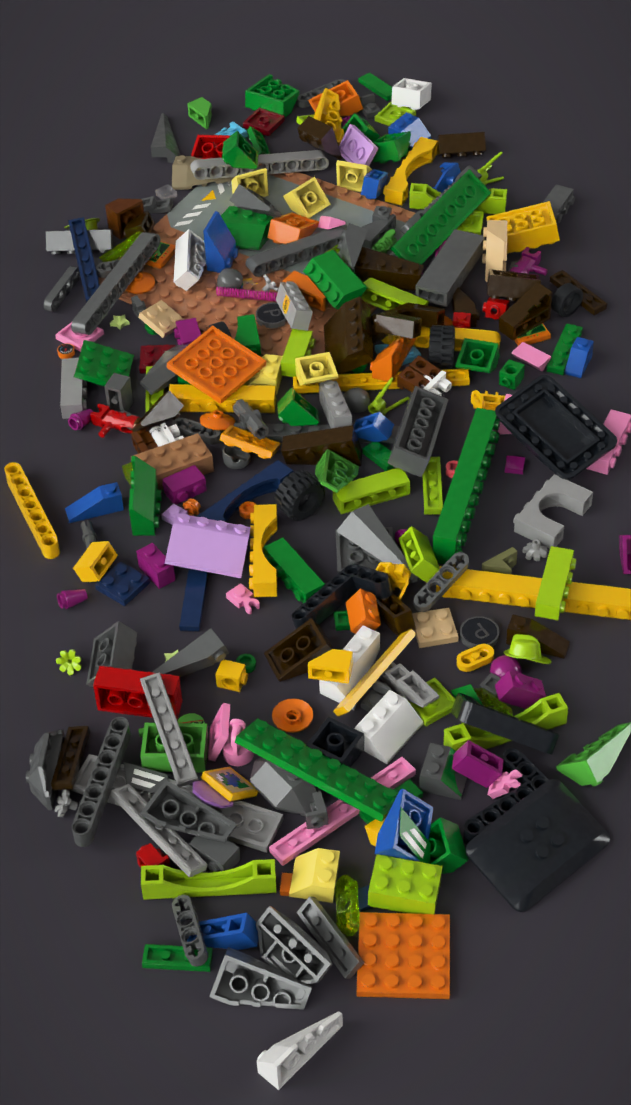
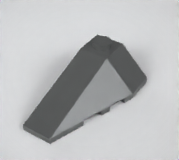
[153,628,229,677]
[140,779,237,843]
[209,947,312,1009]

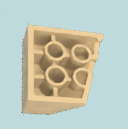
[482,220,507,282]

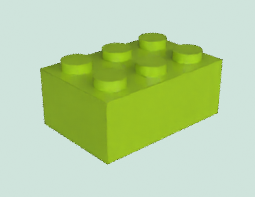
[368,854,443,914]

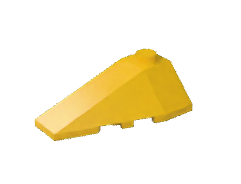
[314,88,344,146]

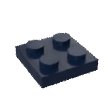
[95,561,150,606]

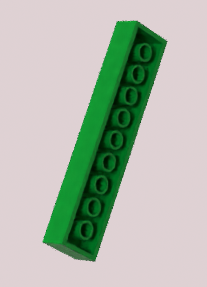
[433,408,500,564]

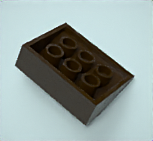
[324,296,374,374]

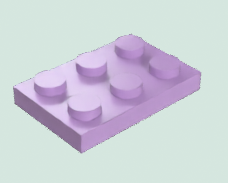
[339,124,378,166]

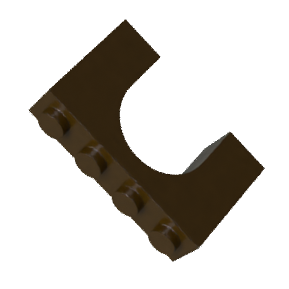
[374,302,445,339]

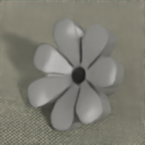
[262,274,279,292]
[522,539,548,561]
[55,789,78,817]

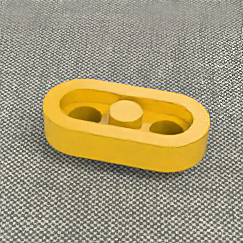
[456,644,494,672]

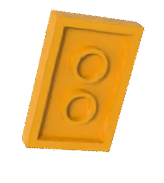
[220,425,281,459]

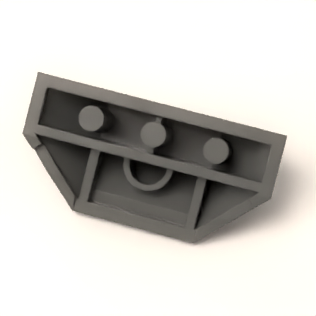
[26,729,65,810]
[250,757,317,816]
[256,906,333,985]

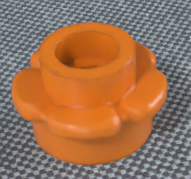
[183,498,201,516]

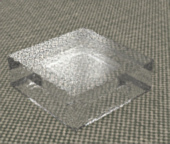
[155,184,177,199]

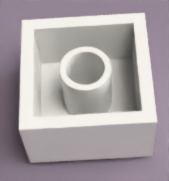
[392,78,432,110]

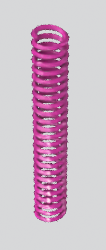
[216,286,278,302]

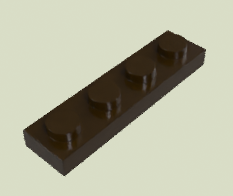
[549,270,607,315]
[51,726,90,790]

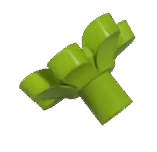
[56,649,82,675]

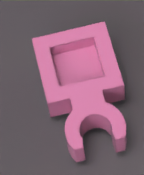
[226,583,260,614]
[487,770,523,799]

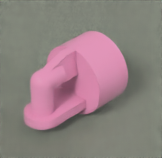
[222,719,254,766]

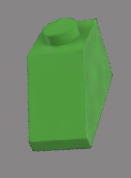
[187,97,212,129]

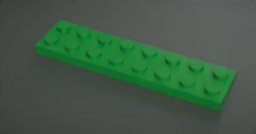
[390,169,491,265]
[235,718,398,822]

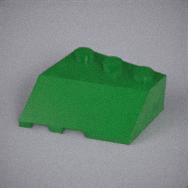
[245,74,299,117]
[221,206,273,250]
[129,456,162,536]

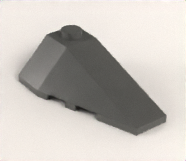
[230,184,282,217]
[140,344,189,395]

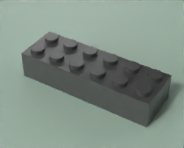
[387,386,448,477]

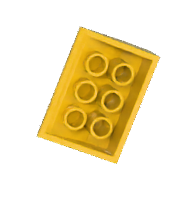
[486,201,560,254]

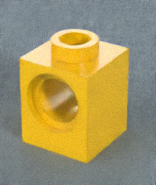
[215,659,248,692]

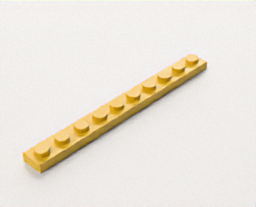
[293,369,470,393]

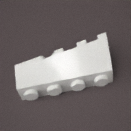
[174,229,206,291]
[319,625,380,710]

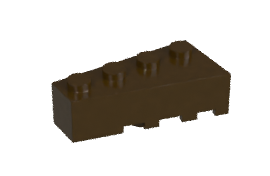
[355,247,424,291]
[281,425,362,466]

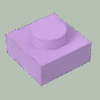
[161,504,188,525]

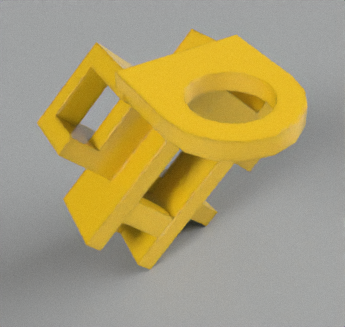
[471,390,505,411]
[375,562,411,600]

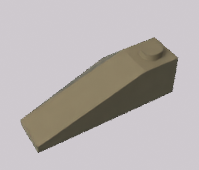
[172,155,234,190]

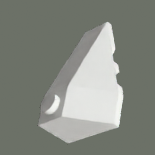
[257,1011,343,1090]

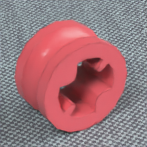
[445,460,458,478]

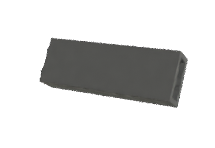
[416,229,485,307]

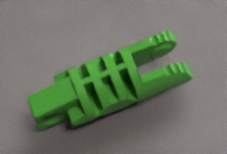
[371,229,397,254]

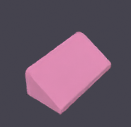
[318,216,346,229]
[511,342,552,372]

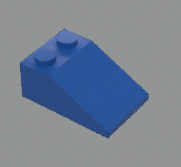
[203,211,238,273]
[374,789,433,862]

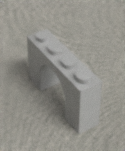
[513,474,593,549]

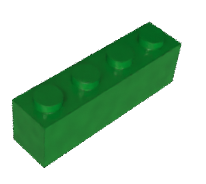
[264,538,325,603]

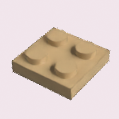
[139,300,185,338]
[412,607,458,648]

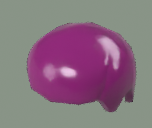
[490,655,522,678]

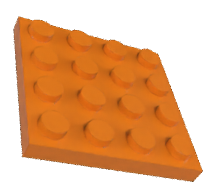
[167,325,266,404]
[357,912,450,999]

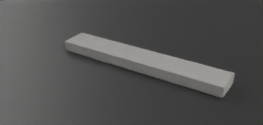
[140,672,198,787]
[111,784,208,878]

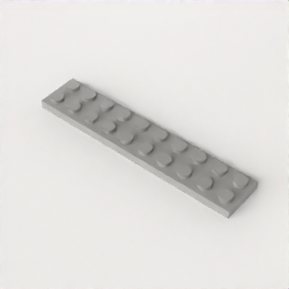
[71,754,284,853]

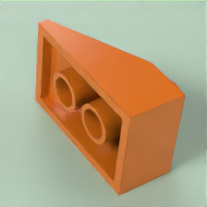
[308,80,363,116]
[267,212,319,244]

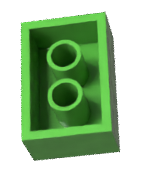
[140,723,209,773]

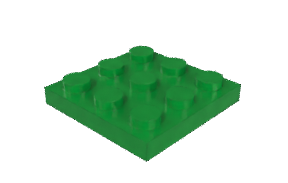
[74,340,134,386]

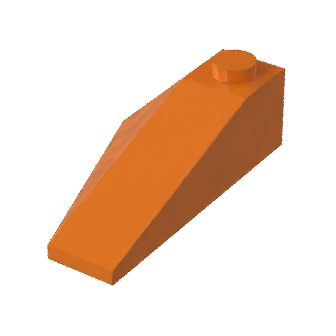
[370,337,416,382]

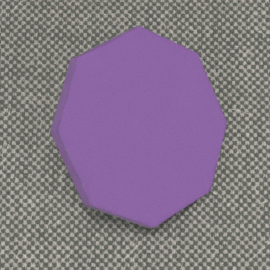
[192,780,234,809]

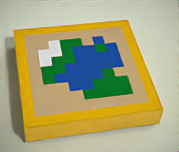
[201,767,259,802]

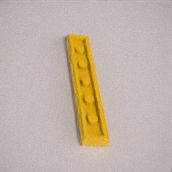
[333,629,416,716]

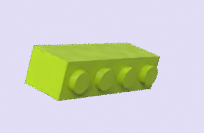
[361,277,429,311]
[333,468,410,514]
[535,546,577,620]

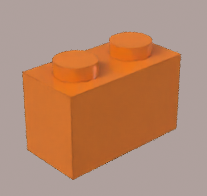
[346,588,381,634]

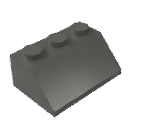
[86,621,137,687]

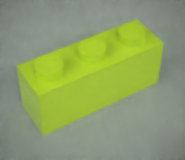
[281,329,316,377]
[399,526,440,583]

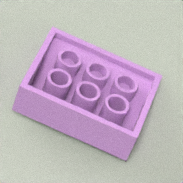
[165,513,251,578]

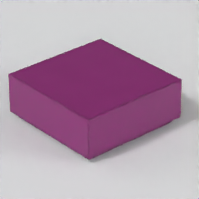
[505,455,525,474]

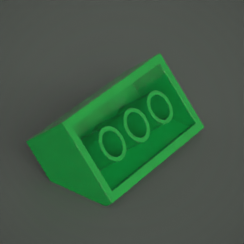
[303,250,368,310]

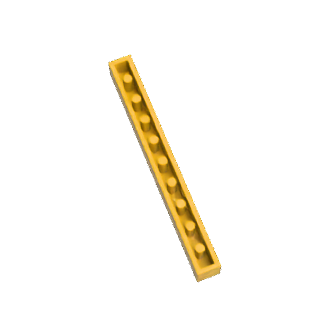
[436,566,631,620]

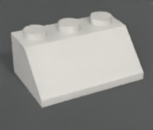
[354,690,423,764]

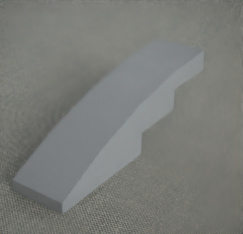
[371,662,439,708]

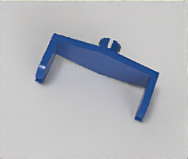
[432,162,461,193]

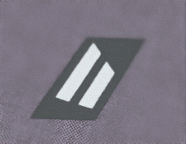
[123,762,168,794]

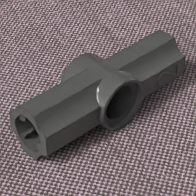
[233,399,269,440]

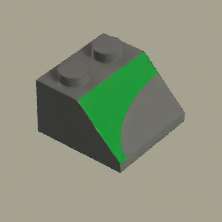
[419,743,467,800]

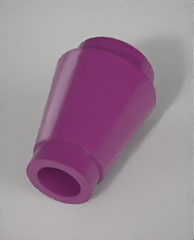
[68,409,93,430]
[57,589,88,609]

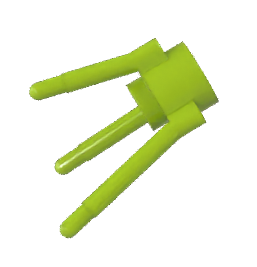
[477,152,504,185]
[368,377,409,416]

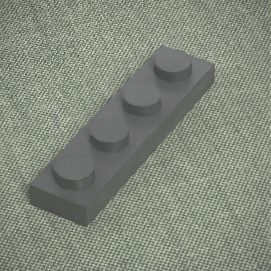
[296,896,364,979]

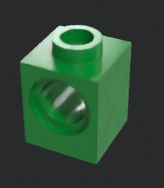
[499,359,525,390]

